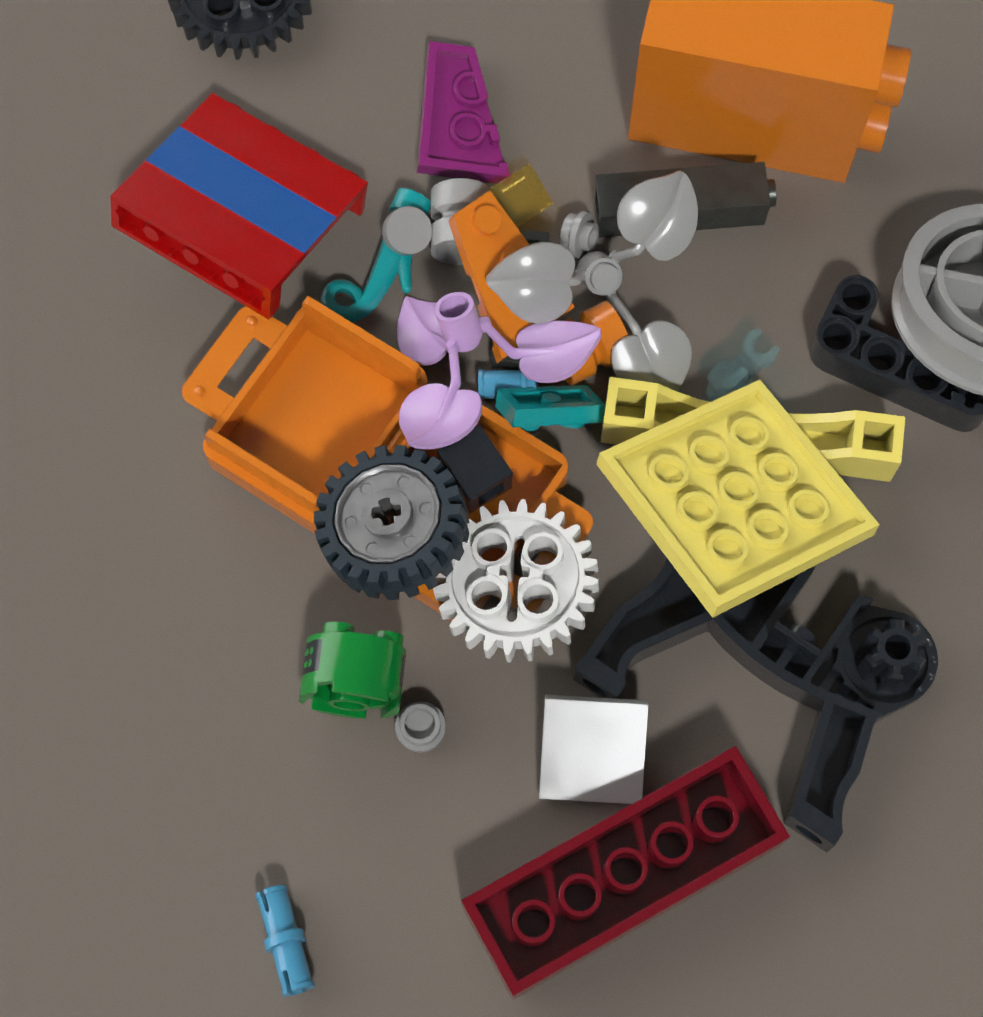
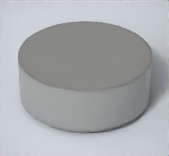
[382,206,432,256]

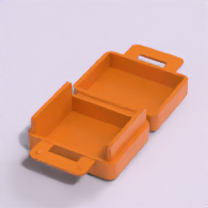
[182,296,593,621]

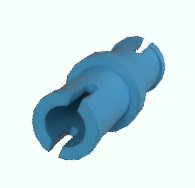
[255,885,315,997]

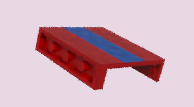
[110,93,368,320]

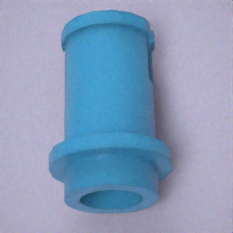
[478,369,538,400]

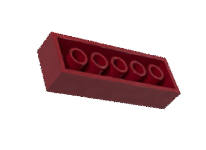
[461,746,790,1000]

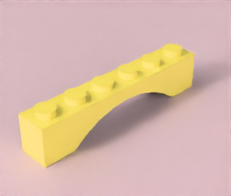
[601,377,905,482]

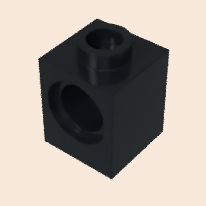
[437,424,513,514]

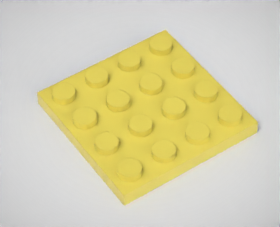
[596,379,880,618]

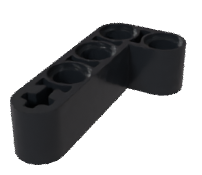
[809,275,983,432]

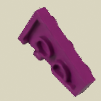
[417,41,511,185]

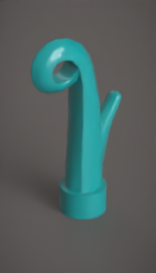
[321,188,431,322]

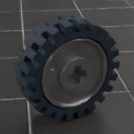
[314,445,470,600]

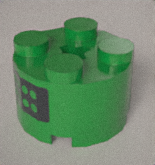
[298,621,406,719]

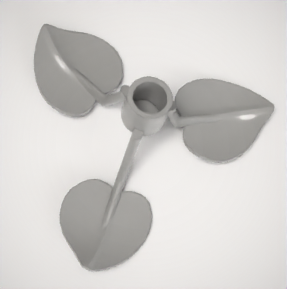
[486,170,698,392]

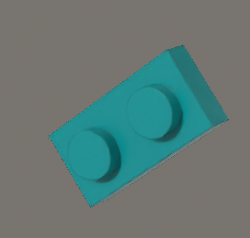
[495,385,606,431]

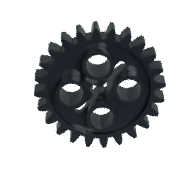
[168,0,312,60]

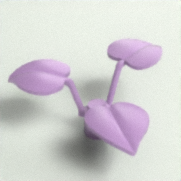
[397,292,601,449]

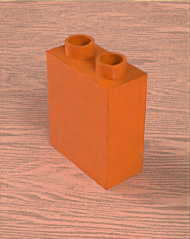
[628,0,911,183]

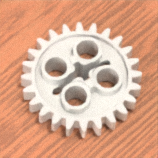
[433,499,599,663]

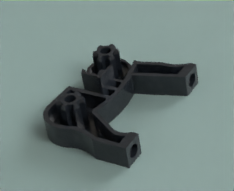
[573,558,938,853]

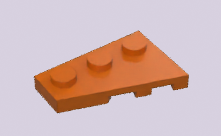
[448,190,575,364]

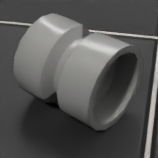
[431,178,491,265]

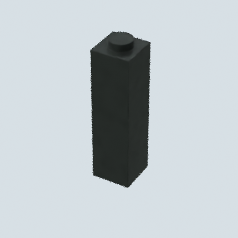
[594,162,777,238]

